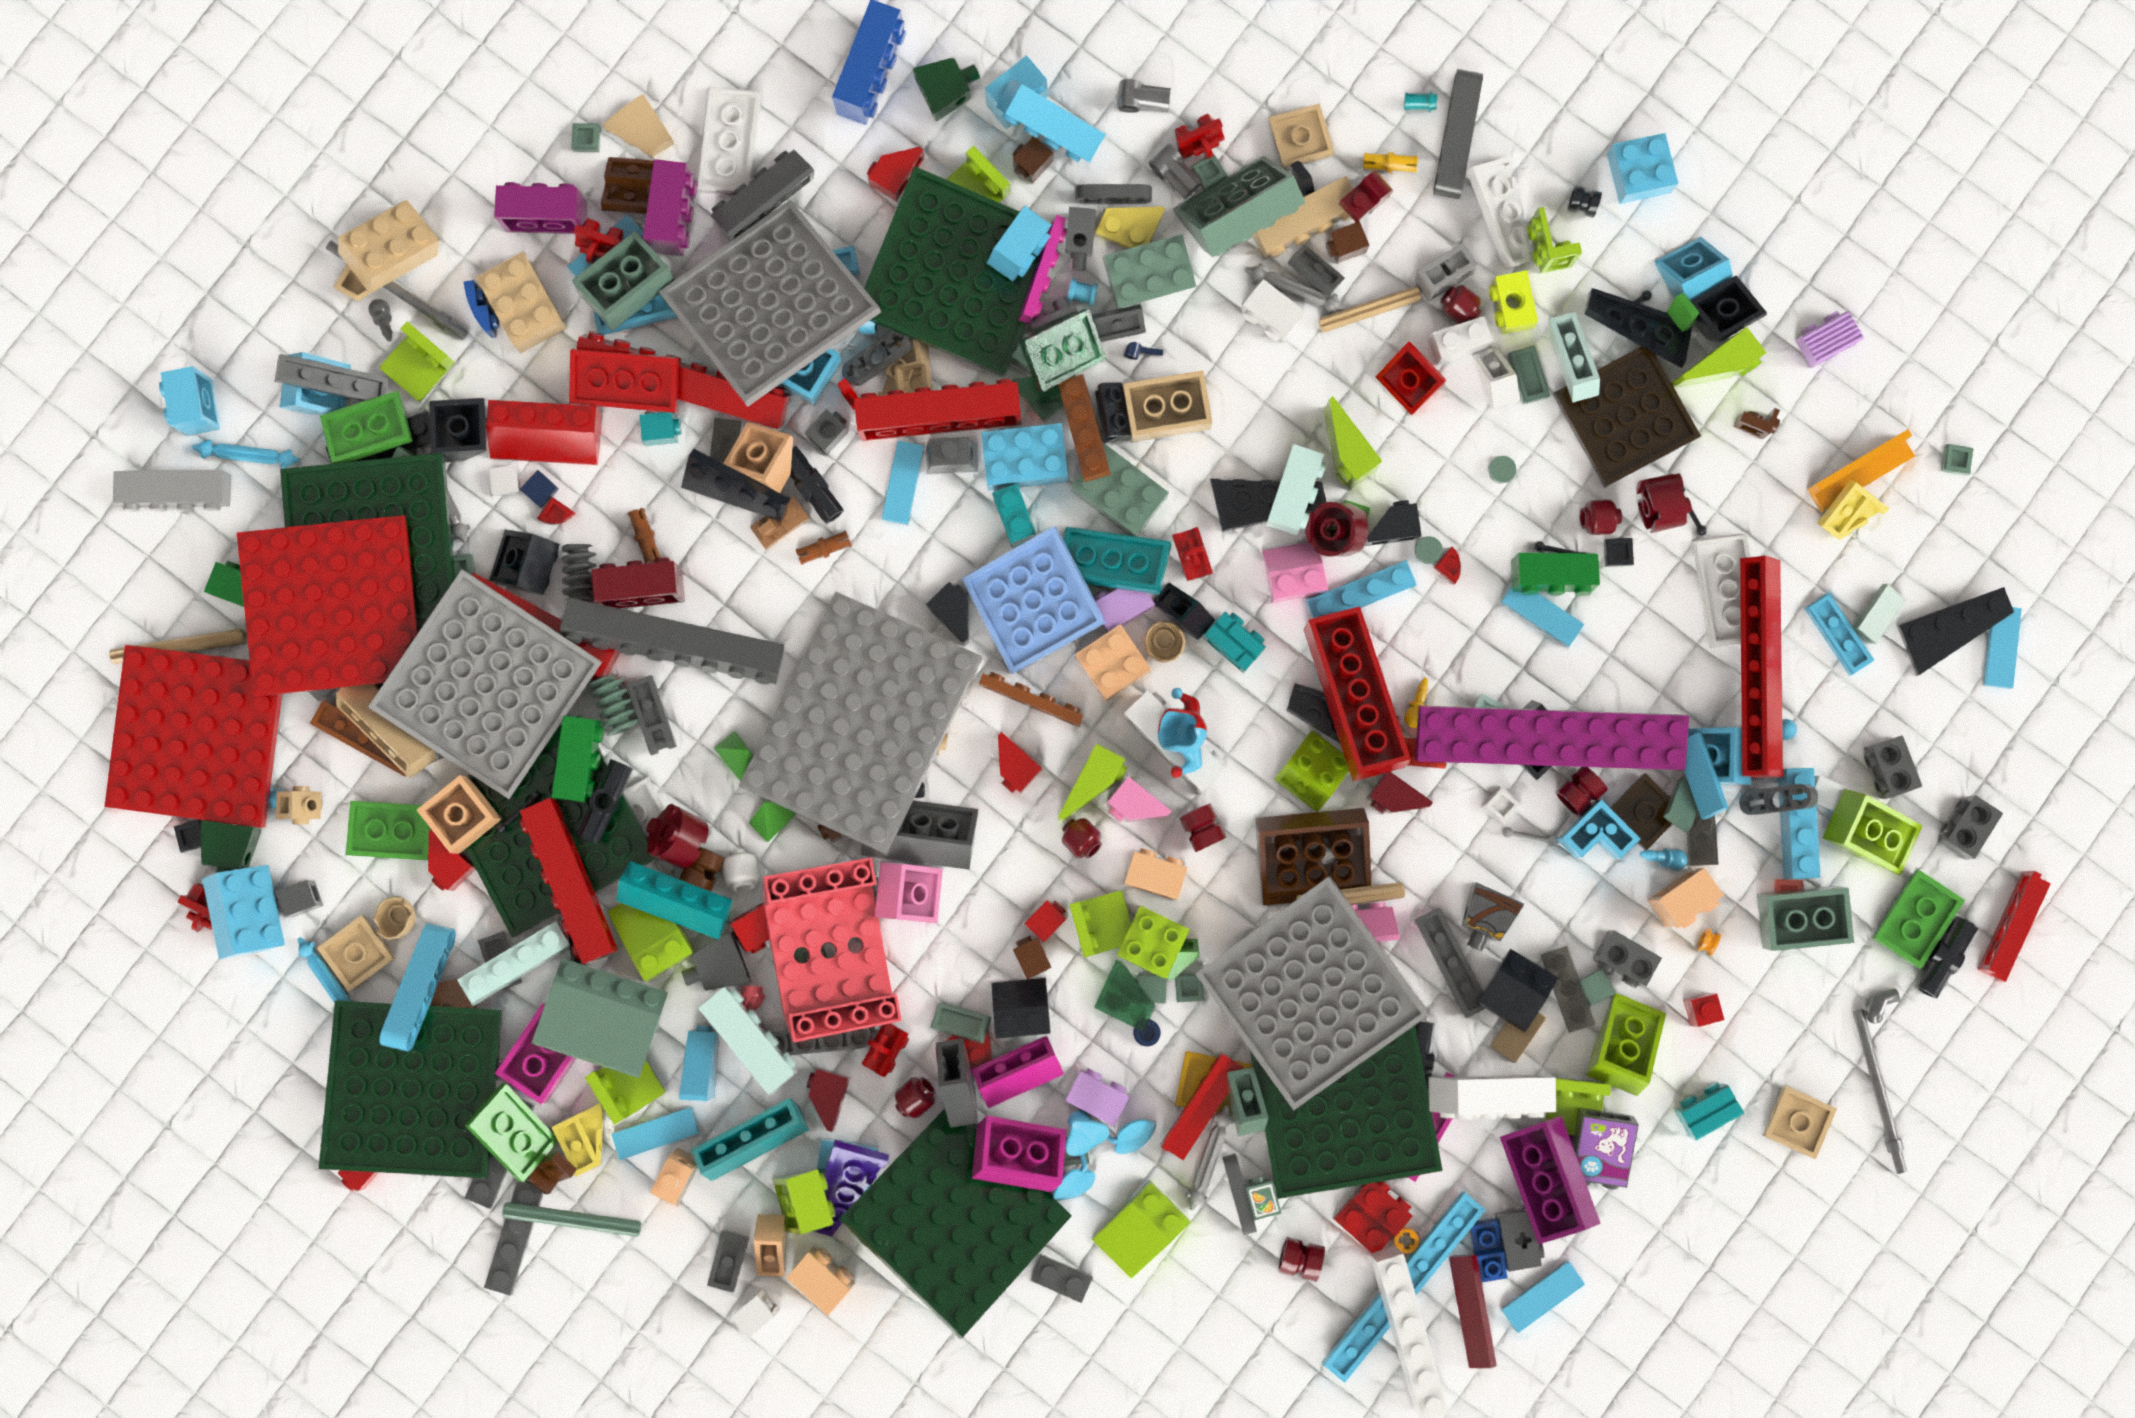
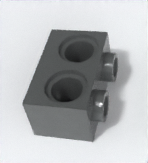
[1864,735,1923,799]
[1938,795,2004,860]
[1593,930,1662,988]

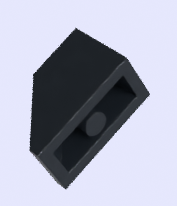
[1364,500,1422,547]
[926,582,969,646]
[1153,582,1216,640]

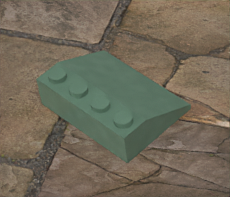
[1173,156,1305,257]
[531,958,668,1078]

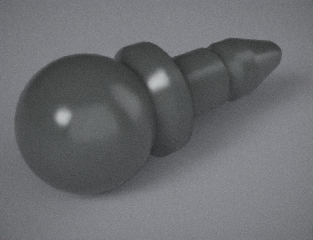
[368,299,393,342]

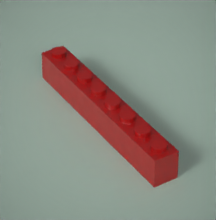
[576,331,791,429]
[1740,556,1783,778]

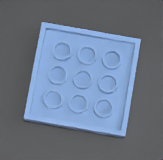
[962,526,1107,674]

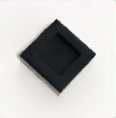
[1290,161,1315,196]
[1604,538,1634,567]
[174,819,202,853]

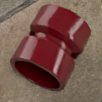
[1555,767,1608,817]
[1179,803,1227,853]
[1278,1237,1325,1282]

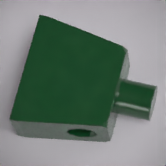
[913,58,980,122]
[201,820,262,873]

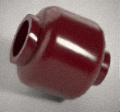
[1440,285,1481,325]
[1579,499,1622,535]
[1061,818,1102,859]
[894,1077,936,1118]

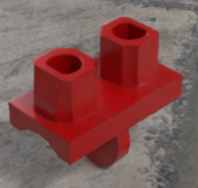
[1174,113,1225,159]
[573,218,624,264]
[1172,527,1213,582]
[177,883,212,932]
[861,1023,909,1078]

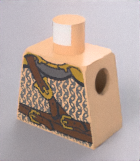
[650,1147,698,1207]

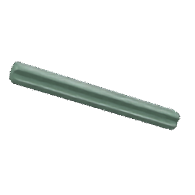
[502,1202,641,1237]

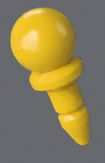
[1404,677,1428,728]

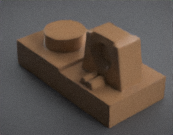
[750,496,810,550]

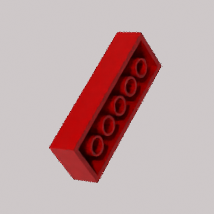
[854,379,1022,441]
[1303,606,1411,782]

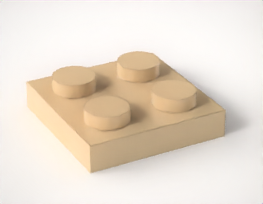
[1268,103,1335,170]
[317,915,396,992]
[1762,1085,1837,1160]

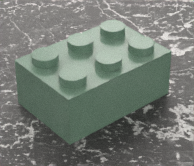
[572,231,674,331]
[1102,234,1197,309]
[1071,443,1169,537]
[1757,886,1854,951]

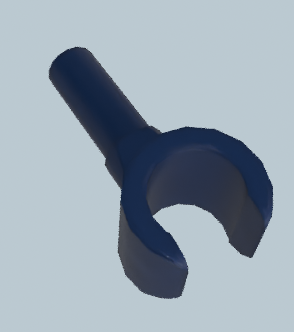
[1124,342,1163,360]

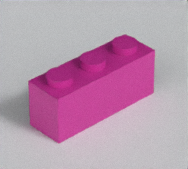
[971,1035,1064,1109]

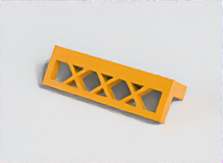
[1807,429,1915,512]

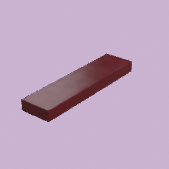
[1449,1254,1497,1369]

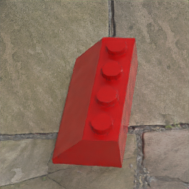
[486,400,602,466]

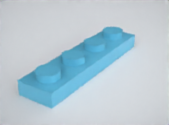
[1306,560,1417,618]

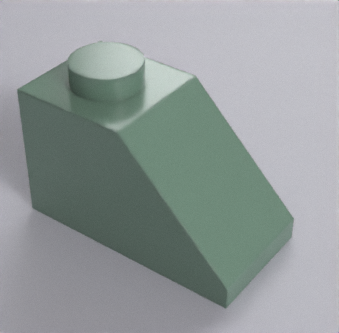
[1226,1067,1268,1136]

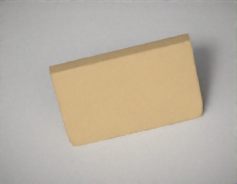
[1490,1012,1547,1063]

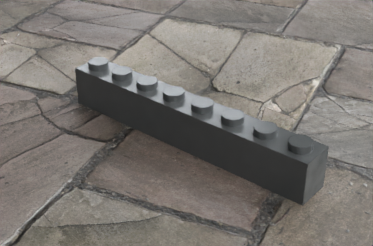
[560,598,785,685]

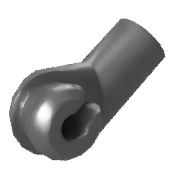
[1865,988,1900,1024]

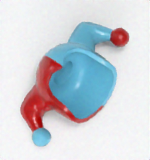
[1158,687,1207,778]

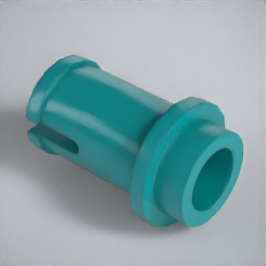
[1404,91,1437,113]

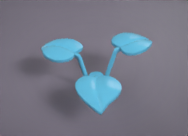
[1053,1109,1156,1201]

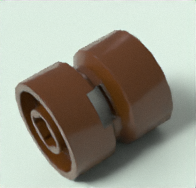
[679,846,725,892]

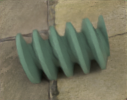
[589,676,639,736]

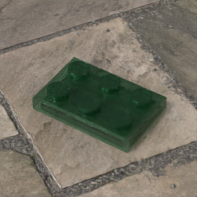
[1019,309,1107,392]

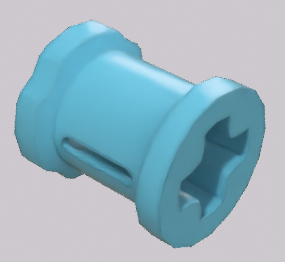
[1067,278,1098,307]

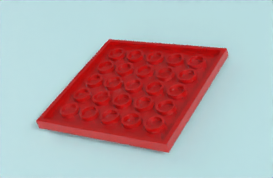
[236,515,419,697]
[104,645,282,828]

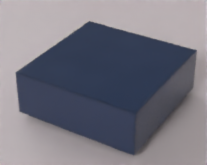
[520,470,559,508]

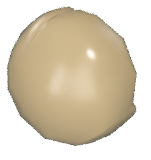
[1144,620,1186,663]
[373,896,416,940]

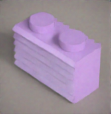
[1795,311,1864,368]

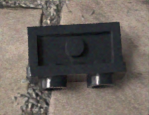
[1095,382,1131,444]

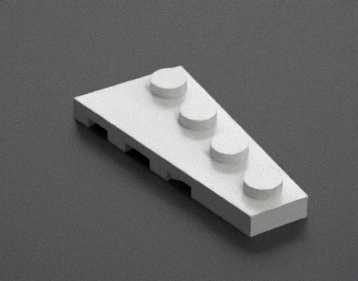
[1466,155,1531,271]

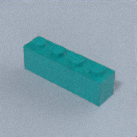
[616,861,733,940]
[691,1098,809,1182]

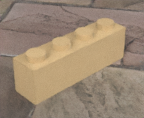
[1252,176,1353,259]
[336,684,436,778]

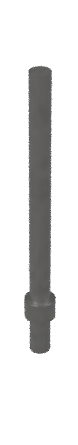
[326,240,468,340]
[1852,1009,1908,1174]

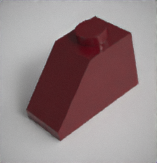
[1367,772,1433,815]
[806,1067,851,1132]

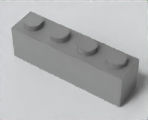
[113,470,231,512]

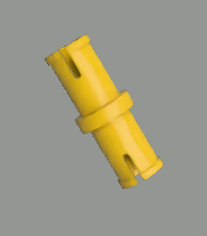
[1363,152,1418,173]

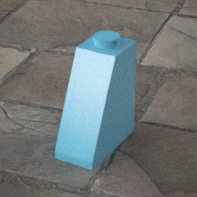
[679,1025,719,1101]

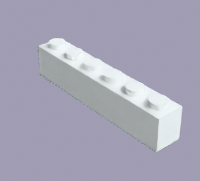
[1369,1246,1450,1418]

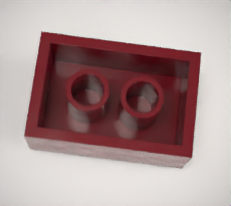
[592,557,685,609]

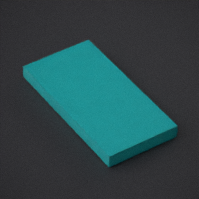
[1063,527,1172,595]

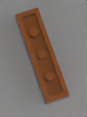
[1058,374,1111,482]
[979,672,1084,728]
[309,700,407,777]

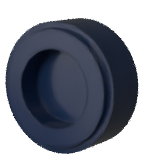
[1133,1019,1161,1047]

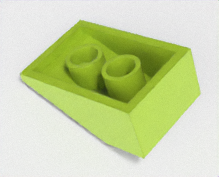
[1671,327,1767,388]
[1324,396,1383,490]
[1058,744,1128,822]
[1822,789,1923,875]
[607,903,697,982]
[1586,993,1666,1096]
[772,1169,835,1235]
[1092,1180,1191,1279]

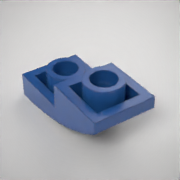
[463,280,499,338]
[1470,1218,1508,1283]

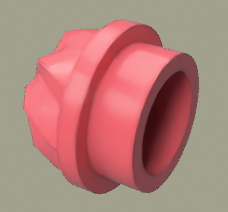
[740,985,766,1011]

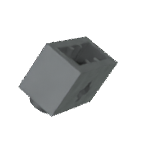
[1495,1208,1545,1272]

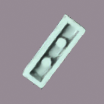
[1549,312,1600,402]
[1266,444,1327,536]

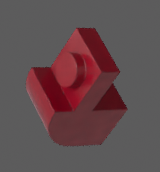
[1338,170,1394,223]

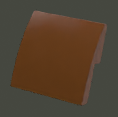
[601,157,654,214]

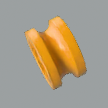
[1697,928,1721,956]
[1393,1227,1419,1254]

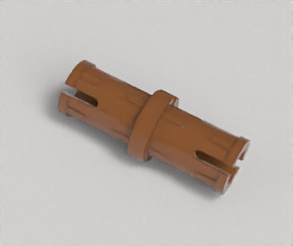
[627,508,661,564]
[795,530,852,565]

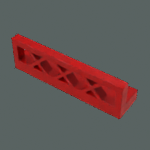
[1977,870,2051,982]
[1160,1052,1244,1161]

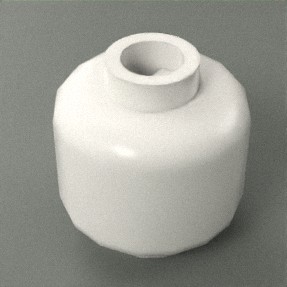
[722,849,760,892]

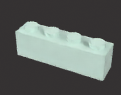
[457,921,570,1006]
[698,986,797,1095]

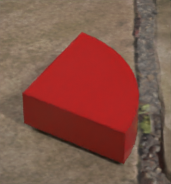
[837,378,858,410]
[536,497,576,525]
[1434,546,1461,585]

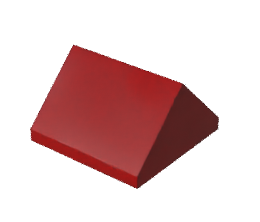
[1375,341,1447,415]

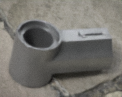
[1116,79,1171,113]
[1148,144,1202,199]

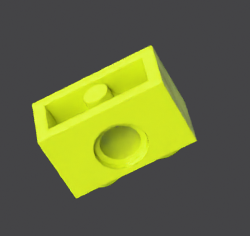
[1489,270,1538,335]

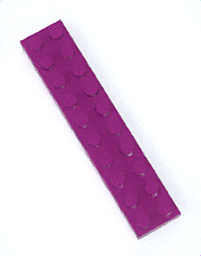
[1415,705,1689,770]

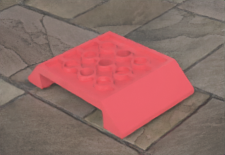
[763,857,902,1042]

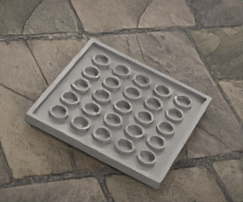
[659,200,881,407]
[368,569,602,799]
[1195,876,1430,1110]

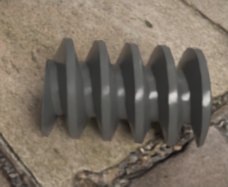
[561,544,597,601]

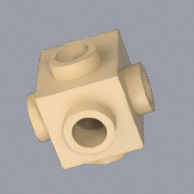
[276,786,322,825]

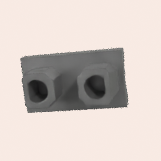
[1030,296,1080,344]

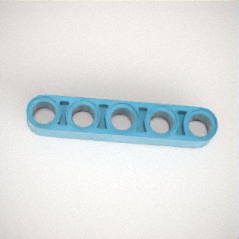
[380,923,456,1051]

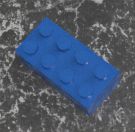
[832,0,906,125]

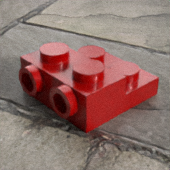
[1333,1181,1413,1253]

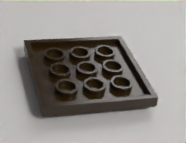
[1552,346,1701,488]

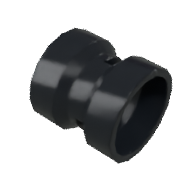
[1567,185,1602,218]

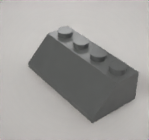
[710,149,815,242]
[861,800,979,870]

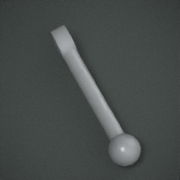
[1502,827,1558,846]

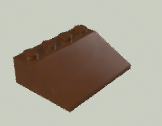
[1255,808,1372,906]

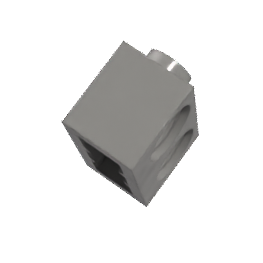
[1414,242,1478,302]

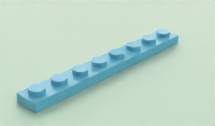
[1322,1190,1486,1383]

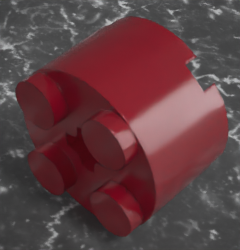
[1636,473,1692,534]
[1305,502,1369,557]
[646,804,708,868]

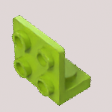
[946,145,1011,203]
[1527,207,1582,274]
[379,321,455,402]
[1274,730,1349,812]
[1069,890,1131,958]
[1117,905,1190,979]
[585,1060,666,1125]
[1545,1077,1611,1136]

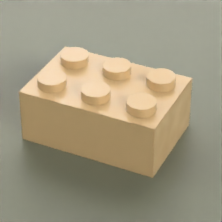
[338,199,439,294]
[476,251,567,354]
[1123,370,1213,443]

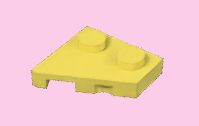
[1095,206,1165,249]
[1817,479,1889,540]
[552,1103,603,1177]

